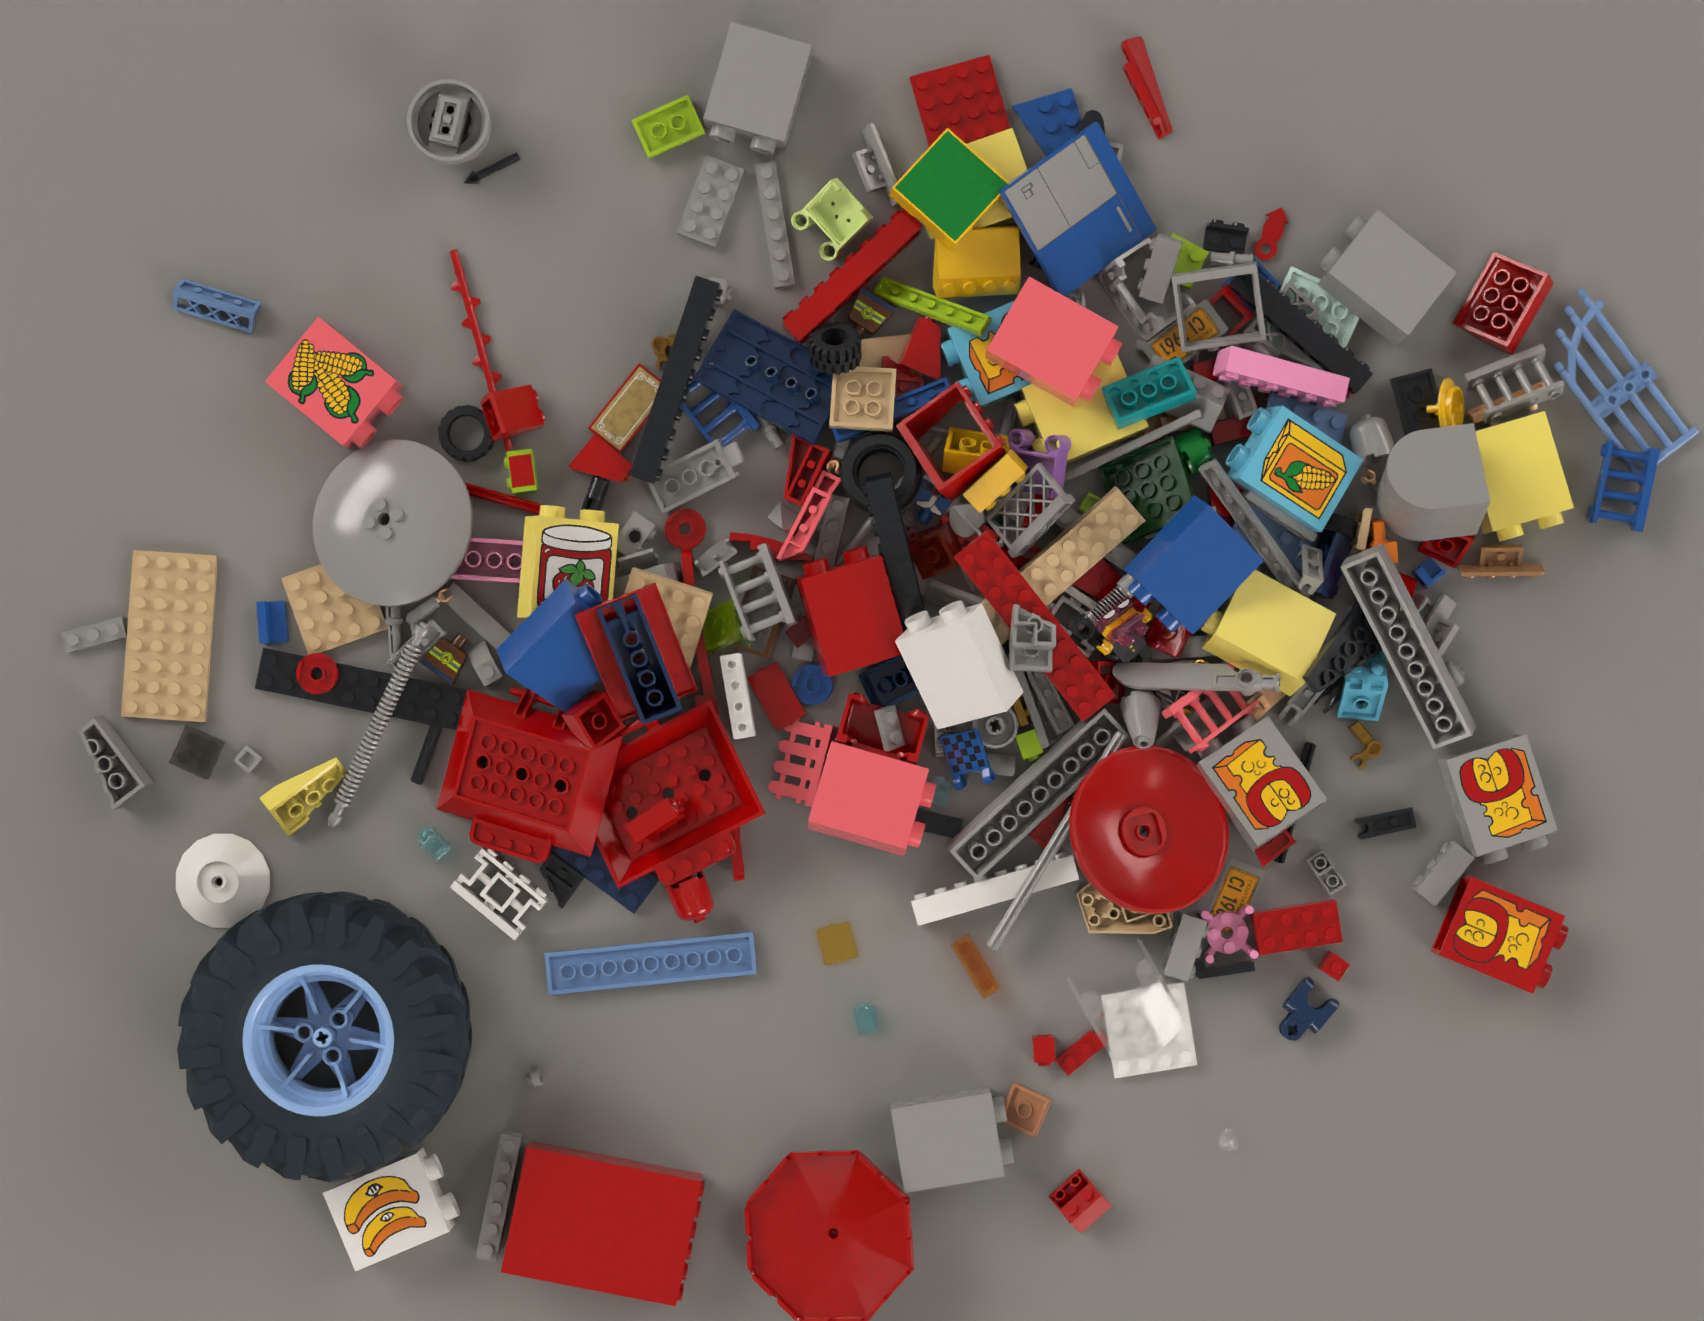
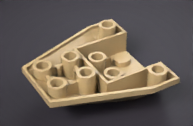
[1076,883,1174,934]

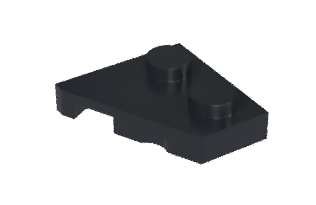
[539,851,586,909]

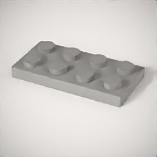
[676,155,745,248]

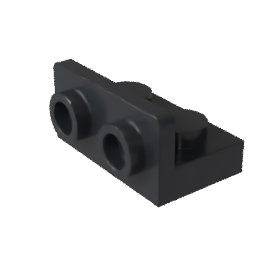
[1202,219,1249,254]

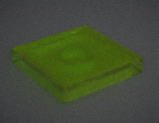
[703,599,744,653]

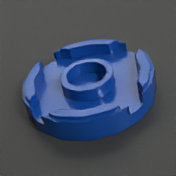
[792,664,834,706]

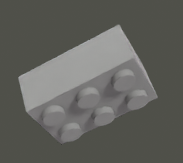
[1159,911,1209,982]

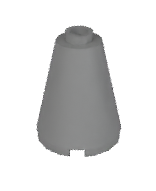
[1119,690,1162,749]

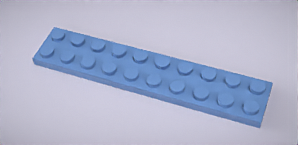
[544,932,757,995]

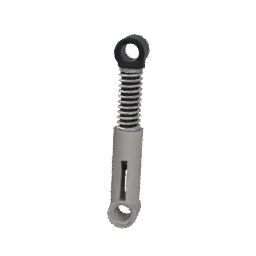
[1069,573,1134,640]

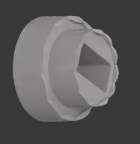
[407,79,492,165]

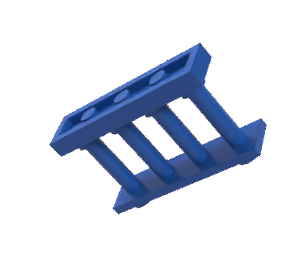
[681,380,760,447]
[1587,440,1660,532]

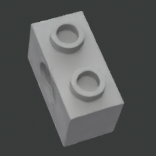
[617,511,657,556]

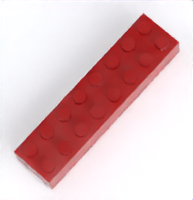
[782,209,923,345]

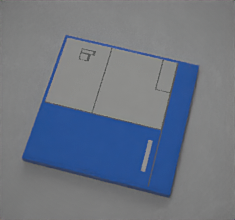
[998,122,1157,297]

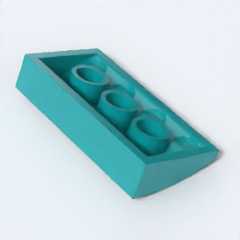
[1101,357,1197,430]

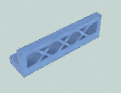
[172,278,261,333]

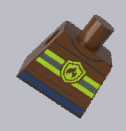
[848,287,896,337]
[418,633,468,685]

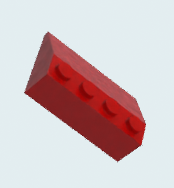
[1453,252,1554,355]

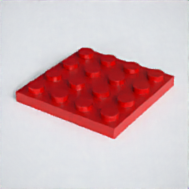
[909,54,1010,147]

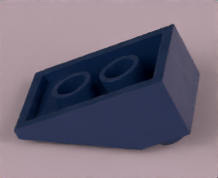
[858,655,920,707]

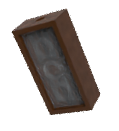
[728,566,796,660]

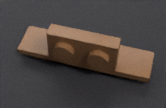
[1457,544,1545,578]

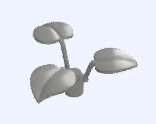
[949,503,1024,591]

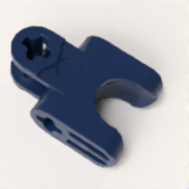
[1279,977,1339,1041]

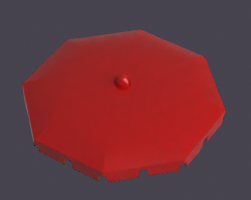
[744,1149,915,1321]

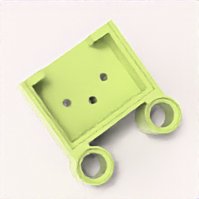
[791,178,874,261]

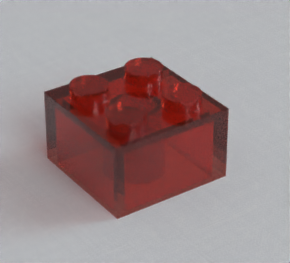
[908,521,962,580]

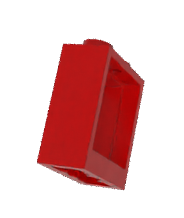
[1209,285,1254,352]
[624,798,686,844]

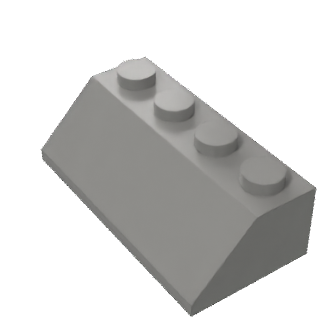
[1147,354,1231,434]

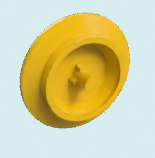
[1427,378,1465,427]

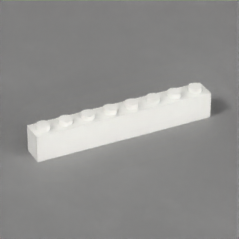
[911,852,1079,926]

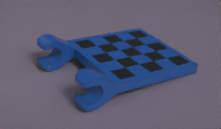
[939,728,996,790]

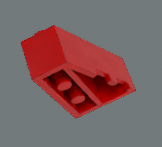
[784,435,832,508]

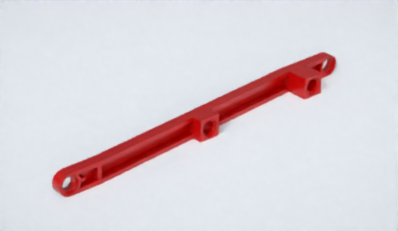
[681,549,745,881]

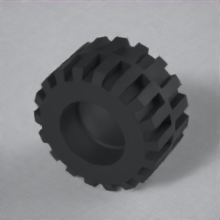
[808,322,862,375]

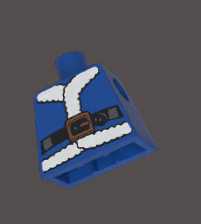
[914,472,952,525]

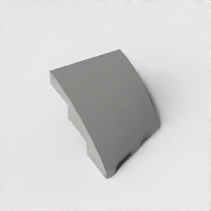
[1009,604,1056,672]

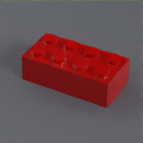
[1250,899,1343,955]

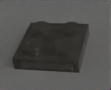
[169,725,226,780]

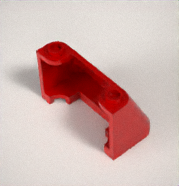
[835,692,930,765]

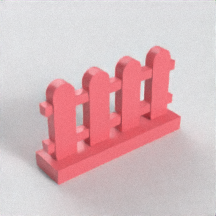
[768,718,836,807]

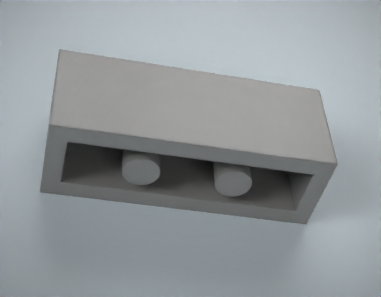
[1137,233,1183,304]
[1412,841,1475,907]

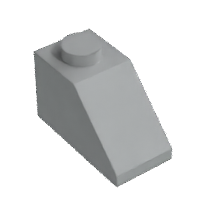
[467,640,506,687]

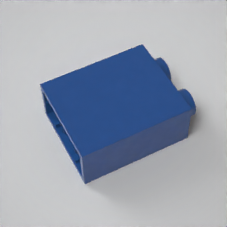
[1124,495,1264,635]
[497,579,603,712]

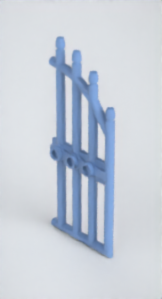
[1554,288,1699,474]

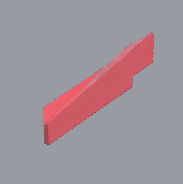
[777,470,841,562]

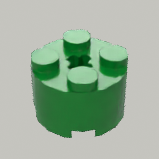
[1176,427,1215,476]

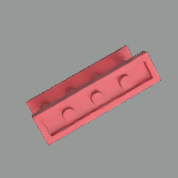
[1161,663,1259,753]

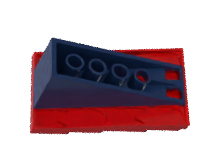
[575,582,698,725]

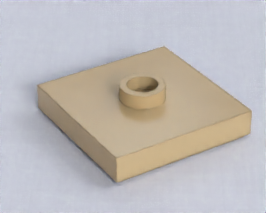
[1350,508,1372,553]

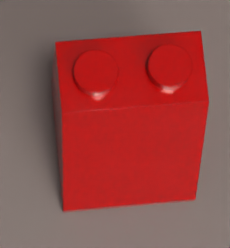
[480,384,545,442]

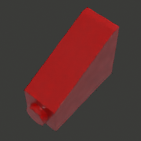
[898,316,941,380]
[568,434,632,483]

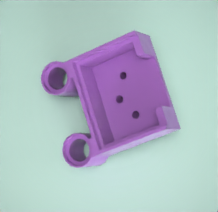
[1008,429,1071,498]

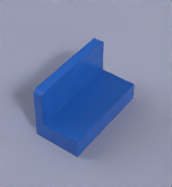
[256,601,289,644]

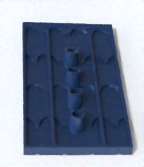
[694,309,833,446]

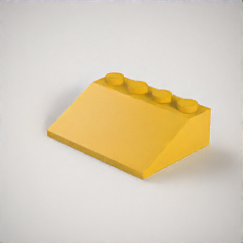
[932,226,1021,298]

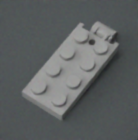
[647,438,745,514]

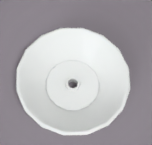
[176,834,270,928]

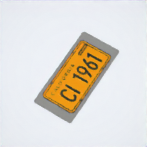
[1142,299,1228,364]
[1207,857,1266,938]

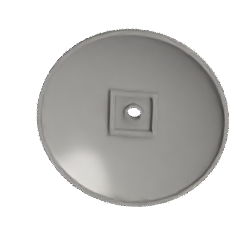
[313,439,473,606]

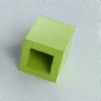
[1015,729,1043,762]

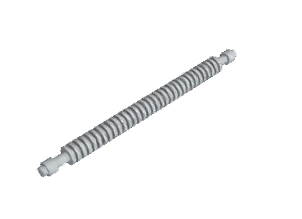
[328,621,429,827]

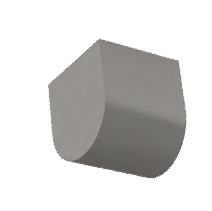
[1376,423,1490,541]

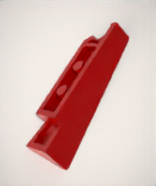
[1120,36,1173,140]

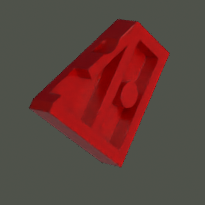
[882,356,924,397]

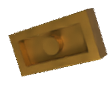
[1012,694,1030,726]

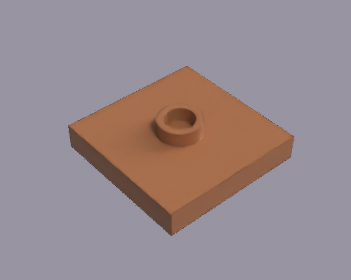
[1001,1082,1053,1138]

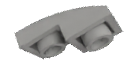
[1306,849,1347,897]

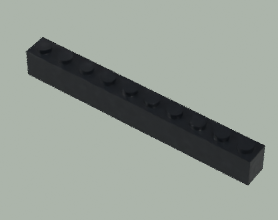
[629,276,723,485]

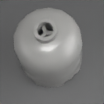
[1349,414,1395,467]

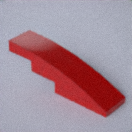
[729,532,813,562]

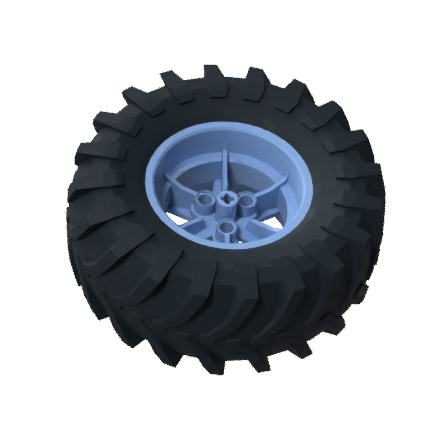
[177,891,472,1182]

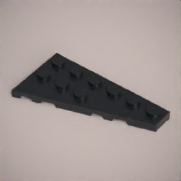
[1302,600,1383,693]

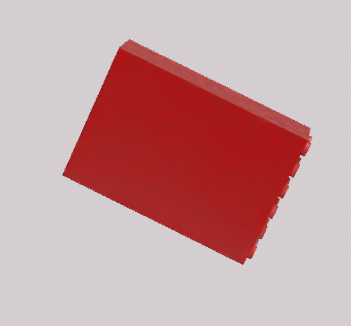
[501,1140,705,1306]

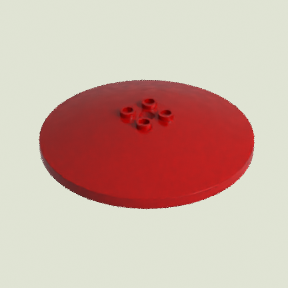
[1069,746,1229,914]

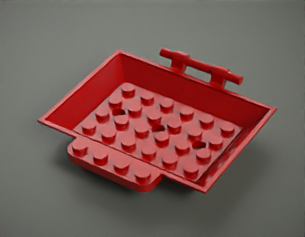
[436,686,623,863]
[595,700,766,888]

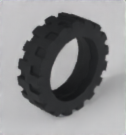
[438,405,493,462]

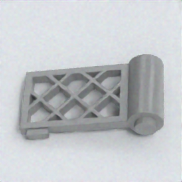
[1239,282,1320,358]

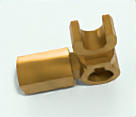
[651,333,676,370]
[1348,720,1383,770]

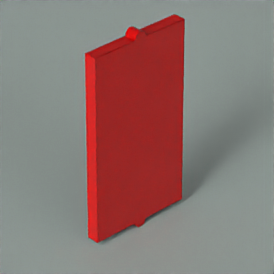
[747,661,806,732]

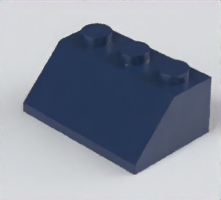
[1306,532,1352,599]

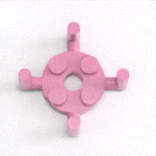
[1198,904,1259,963]

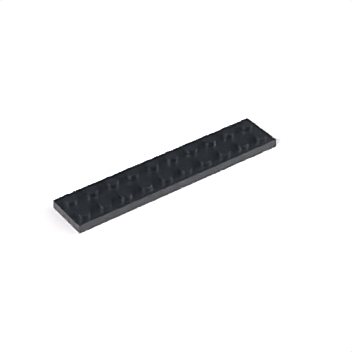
[255,648,467,730]

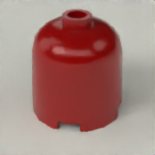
[664,870,714,923]

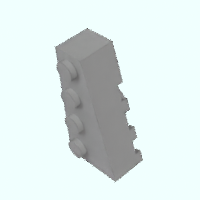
[79,716,153,810]

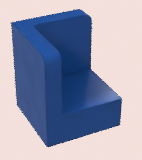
[1411,557,1447,589]

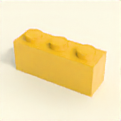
[963,449,1028,513]

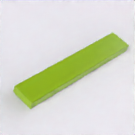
[873,276,992,337]

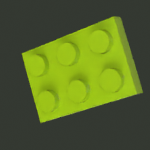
[631,95,705,159]

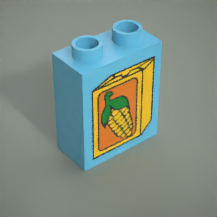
[1226,405,1363,532]

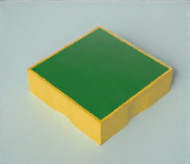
[889,128,1009,251]

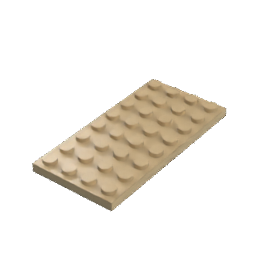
[121,550,218,722]

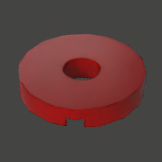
[665,508,706,550]
[296,653,339,694]

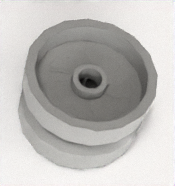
[971,708,1018,749]

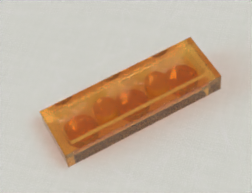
[950,934,1001,999]

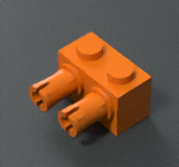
[1361,518,1399,563]

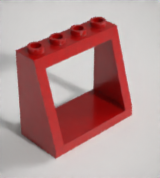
[896,381,1007,502]

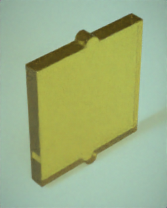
[816,921,858,965]

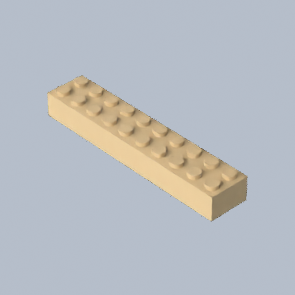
[981,487,1146,645]

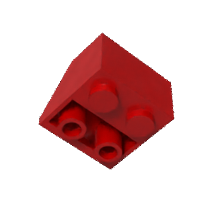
[1048,1169,1112,1234]

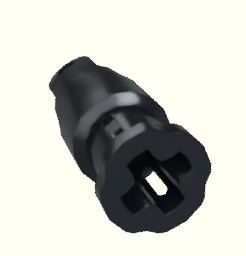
[1313,676,1344,714]

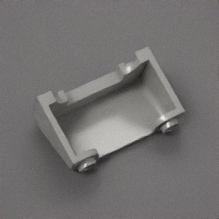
[1098,238,1196,341]

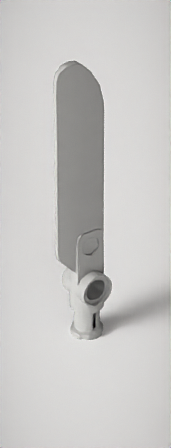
[1112,662,1280,696]

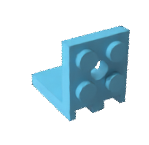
[1336,651,1388,721]

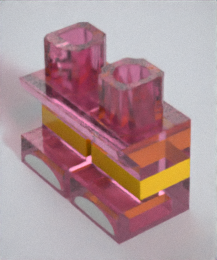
[1095,597,1149,649]

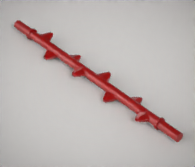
[449,249,514,452]

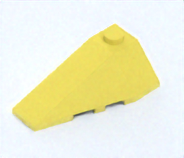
[259,758,347,837]

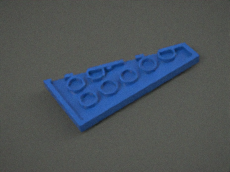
[1012,88,1082,156]

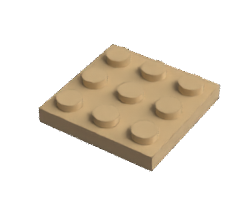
[829,366,896,432]

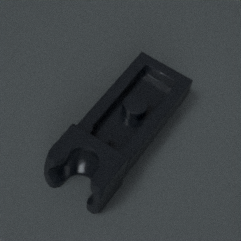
[1354,807,1417,839]

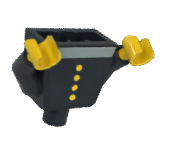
[1096,607,1153,664]

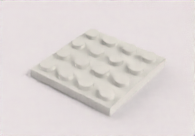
[1101,981,1197,1078]

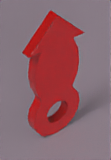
[1254,207,1289,261]

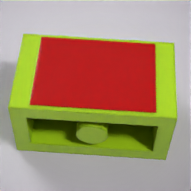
[504,448,539,495]

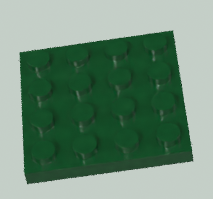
[1098,435,1194,544]

